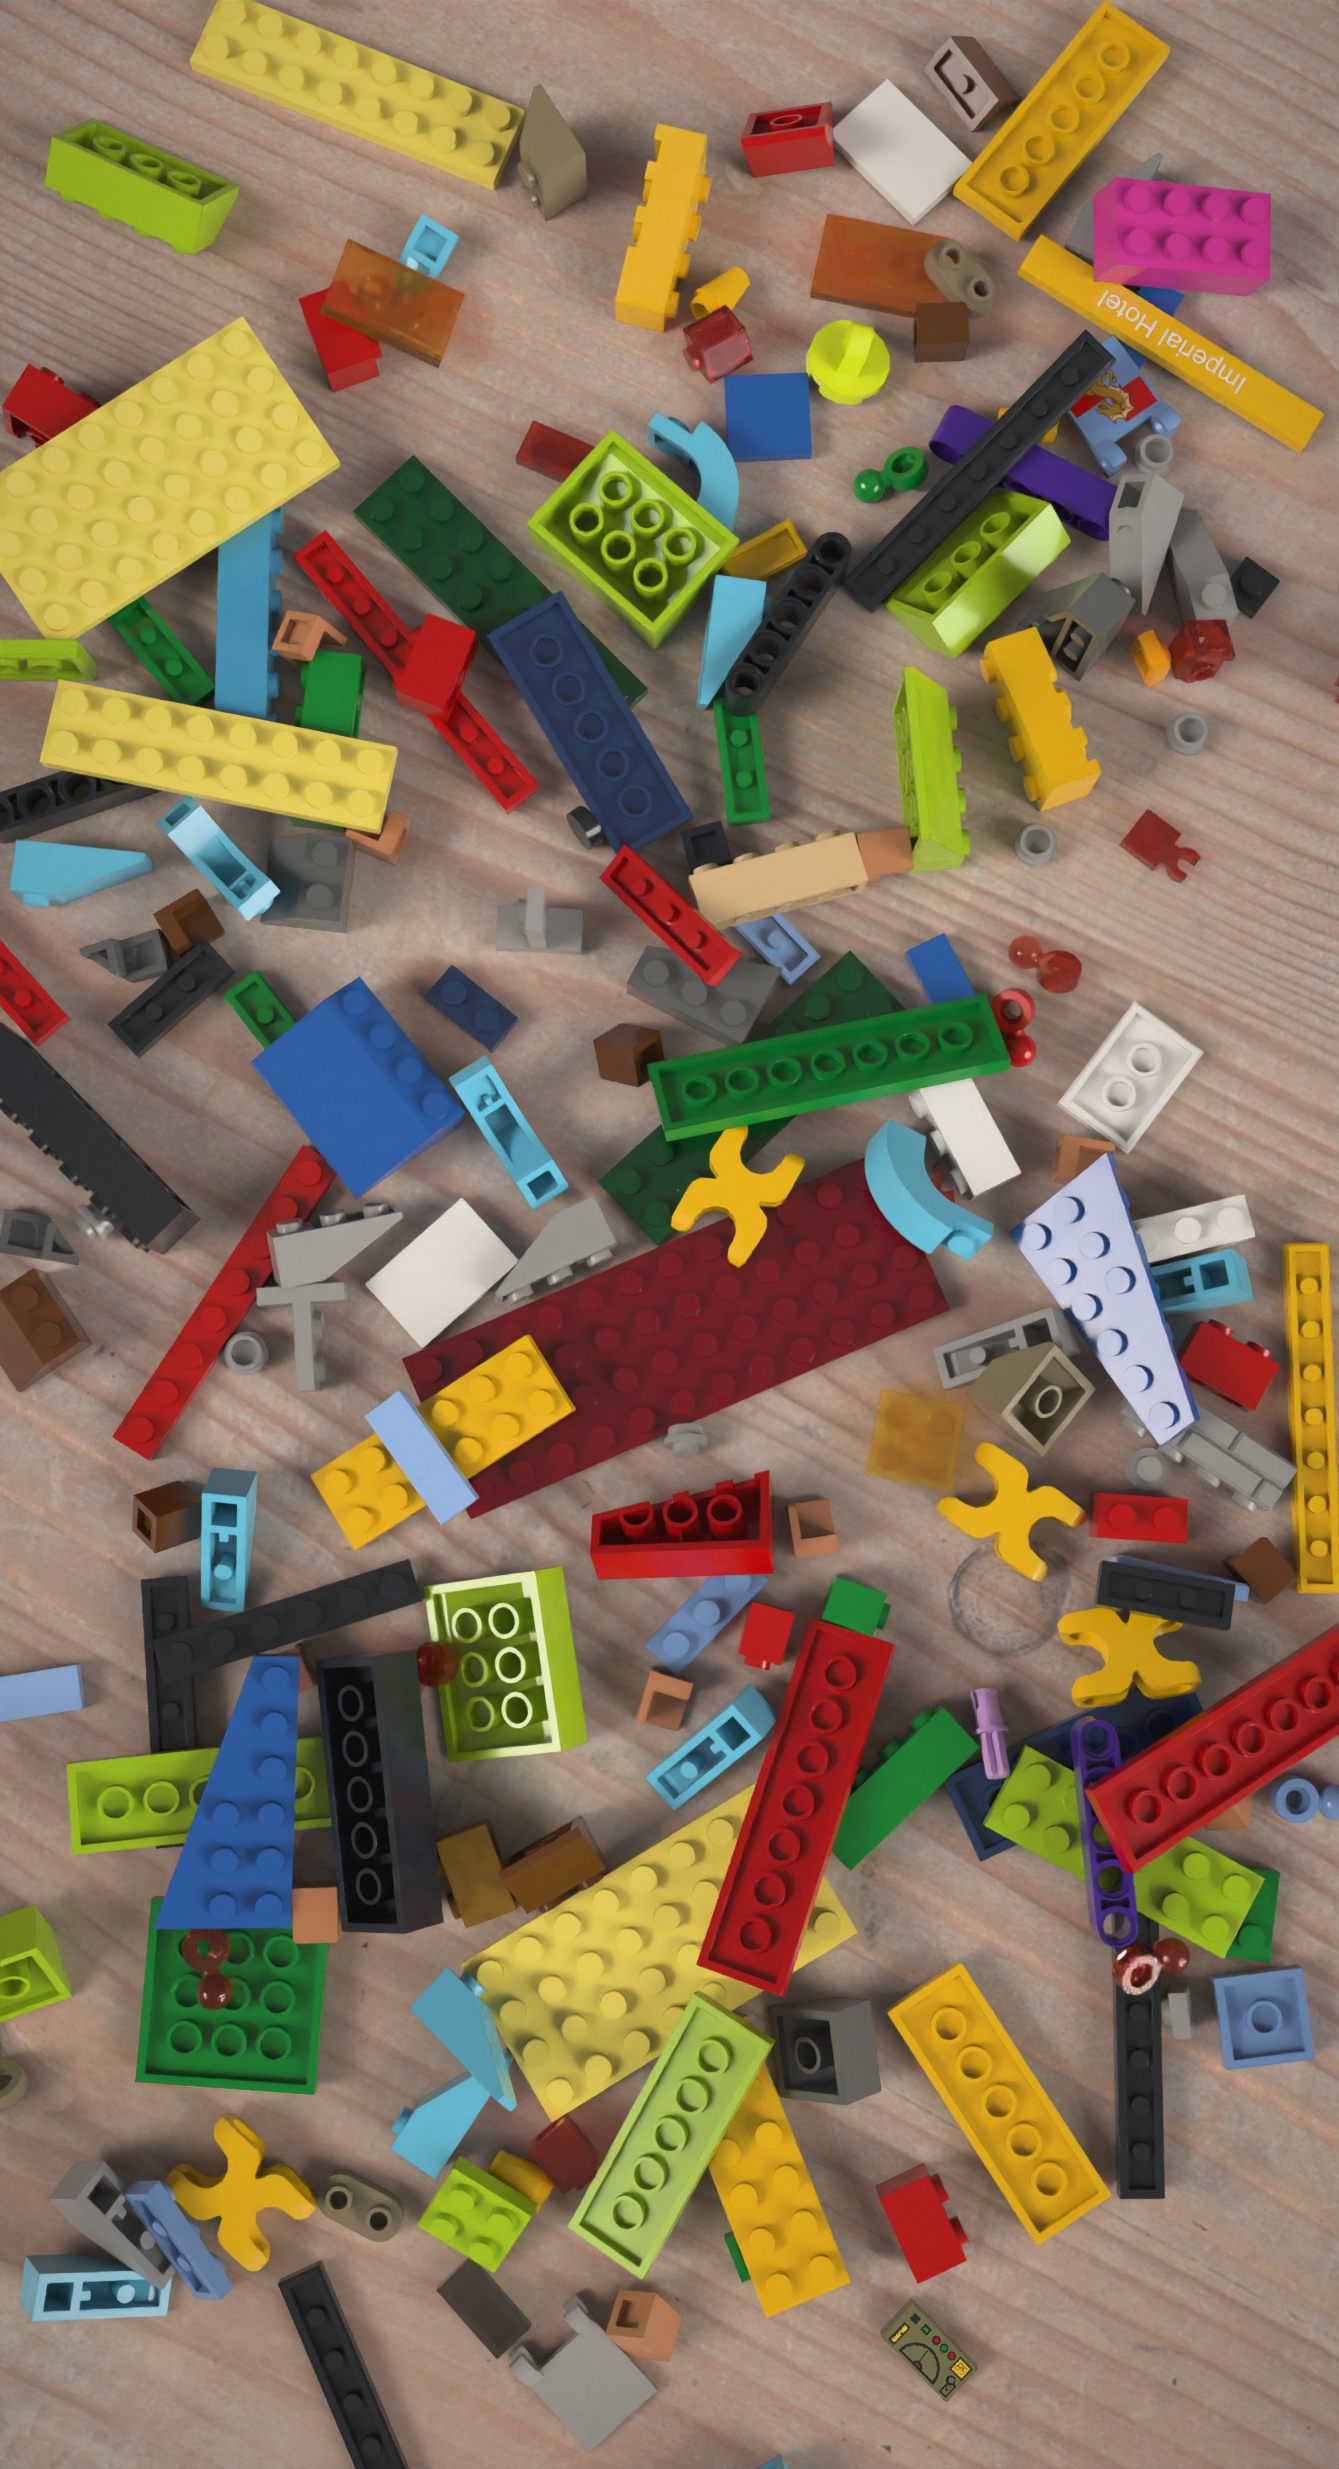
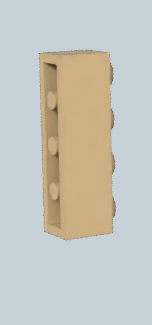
[685,830,869,930]

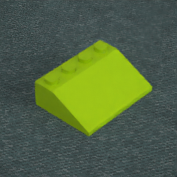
[526,429,740,650]
[892,666,970,873]
[424,1566,588,1763]

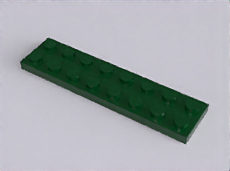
[353,455,648,710]
[598,951,906,1246]

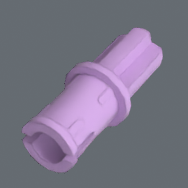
[970,1687,1010,1780]

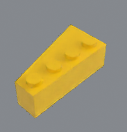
[615,123,712,333]
[979,626,1102,812]

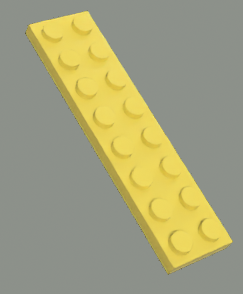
[190,0,526,191]
[39,679,398,834]

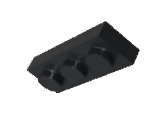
[108,938,236,1058]
[1093,1560,1236,1631]

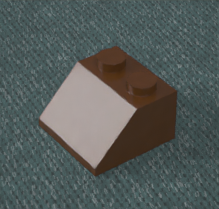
[0,1268,93,1392]
[498,1815,607,1914]

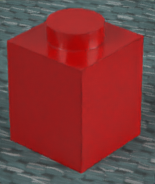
[737,1600,795,1671]

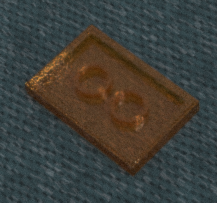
[810,213,949,319]
[320,238,465,368]

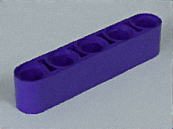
[928,405,1118,541]
[1071,1716,1138,1948]

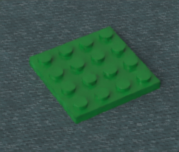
[135,1896,329,2095]

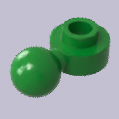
[853,446,929,504]

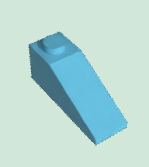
[695,574,772,711]
[10,839,154,909]
[1151,1248,1253,1316]
[201,1467,257,1612]
[645,1683,779,1811]
[409,1966,517,2111]
[390,2048,513,2179]
[19,2254,172,2322]

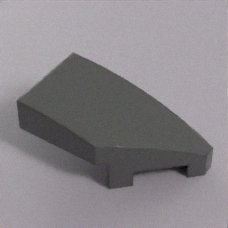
[79,929,173,983]
[0,1209,80,1266]

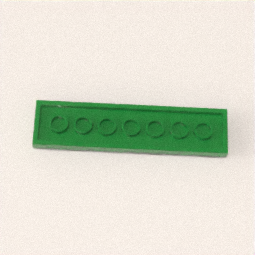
[647,994,1010,1142]

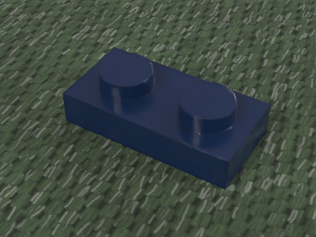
[425,965,519,1053]

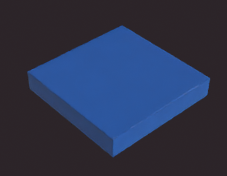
[724,373,812,462]

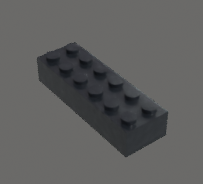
[0,1022,201,1255]
[315,1649,444,1934]

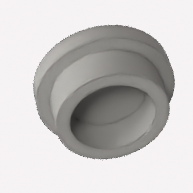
[1133,434,1176,477]
[1166,712,1210,756]
[1014,823,1057,866]
[74,1203,114,1243]
[224,1332,269,1375]
[664,1423,708,1457]
[1125,1447,1170,1491]

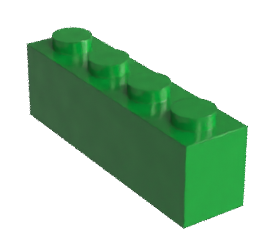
[289,650,367,832]
[831,1703,980,1871]

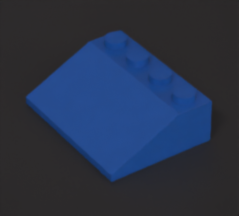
[251,976,466,1199]

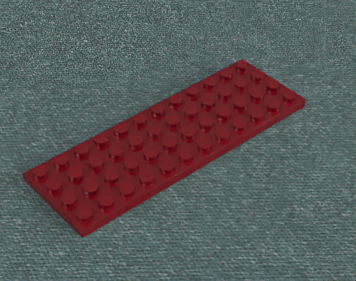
[402,1157,950,1520]

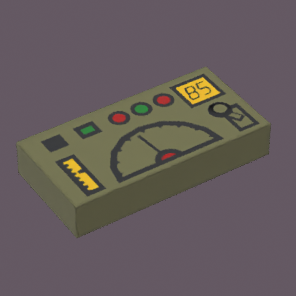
[880,2298,978,2403]

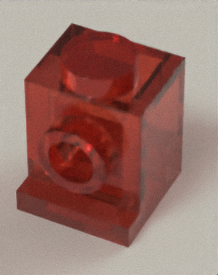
[1168,619,1236,683]

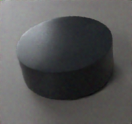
[566,806,604,850]

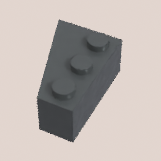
[1016,572,1136,682]
[626,945,782,1047]

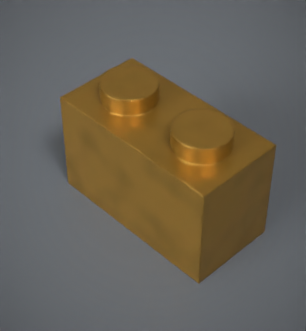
[436,1818,519,1929]

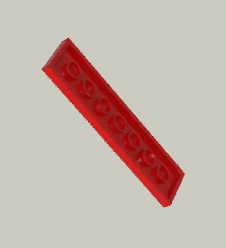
[696,1618,897,1997]
[1084,1622,1339,1873]

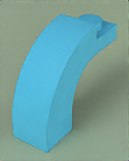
[647,412,739,533]
[156,795,281,921]
[448,1055,569,1211]
[864,1118,994,1261]

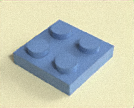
[1210,1964,1316,2070]

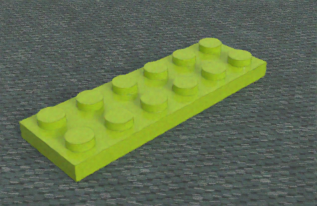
[66,1735,331,1855]
[983,1744,1265,1959]
[568,1990,775,2280]

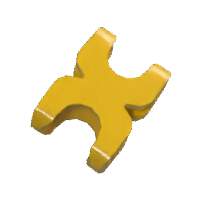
[671,1125,805,1268]
[936,1442,1087,1582]
[1057,1608,1202,1708]
[166,2113,318,2271]

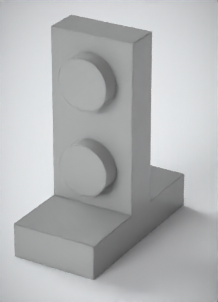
[496,886,584,955]
[256,1282,351,1392]

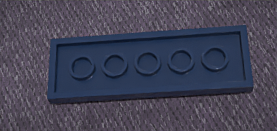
[487,590,694,855]
[943,1686,1204,1862]

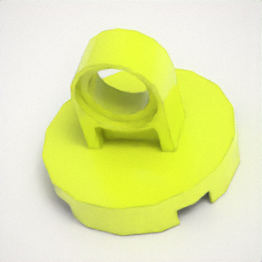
[806,320,890,406]

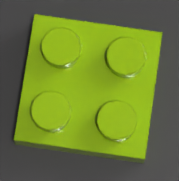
[417,2156,537,2273]

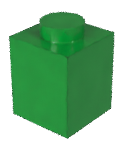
[820,1575,891,1637]

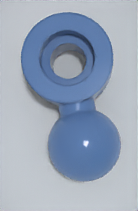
[1270,1776,1339,1823]

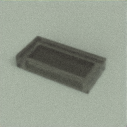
[436,2257,531,2359]

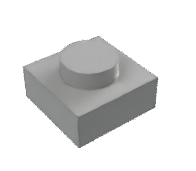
[1161,1983,1195,2040]

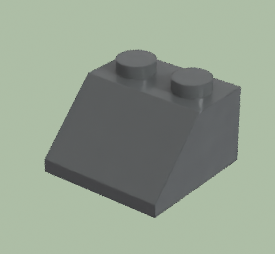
[260,833,356,933]
[768,1997,882,2105]

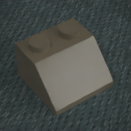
[518,84,588,221]
[966,1341,1096,1458]

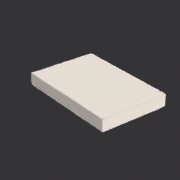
[833,79,973,226]
[1056,1001,1204,1156]
[365,1198,519,1349]

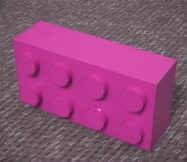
[1094,177,1271,296]

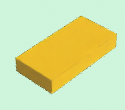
[720,518,809,582]

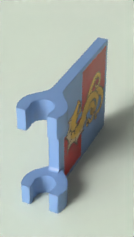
[1066,334,1182,479]

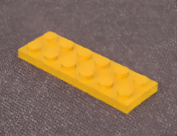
[953,0,1171,243]
[310,1335,576,1550]
[885,1959,1112,2246]
[708,2015,851,2318]

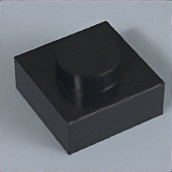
[1229,556,1280,619]
[680,820,733,875]

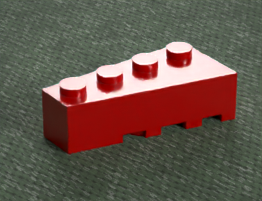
[2,363,102,449]
[590,1470,774,1580]

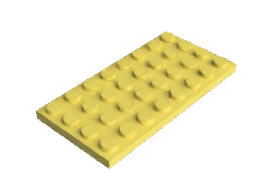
[0,316,341,639]
[460,1780,858,2122]

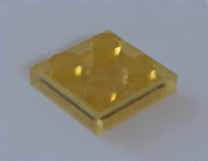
[864,1389,968,1492]

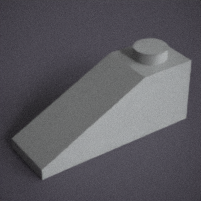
[1165,509,1239,640]
[933,1306,1081,1390]
[47,2161,176,2289]

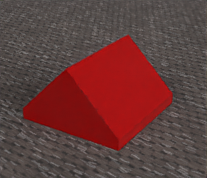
[741,102,835,178]

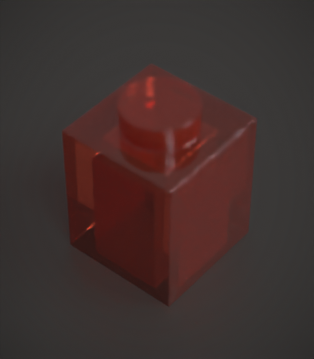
[682,304,753,384]
[528,2114,600,2195]

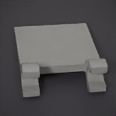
[509,2293,658,2453]

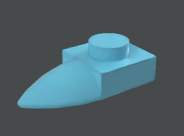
[396,213,460,302]

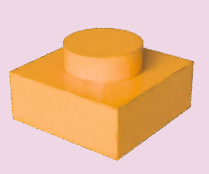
[1130,629,1171,687]

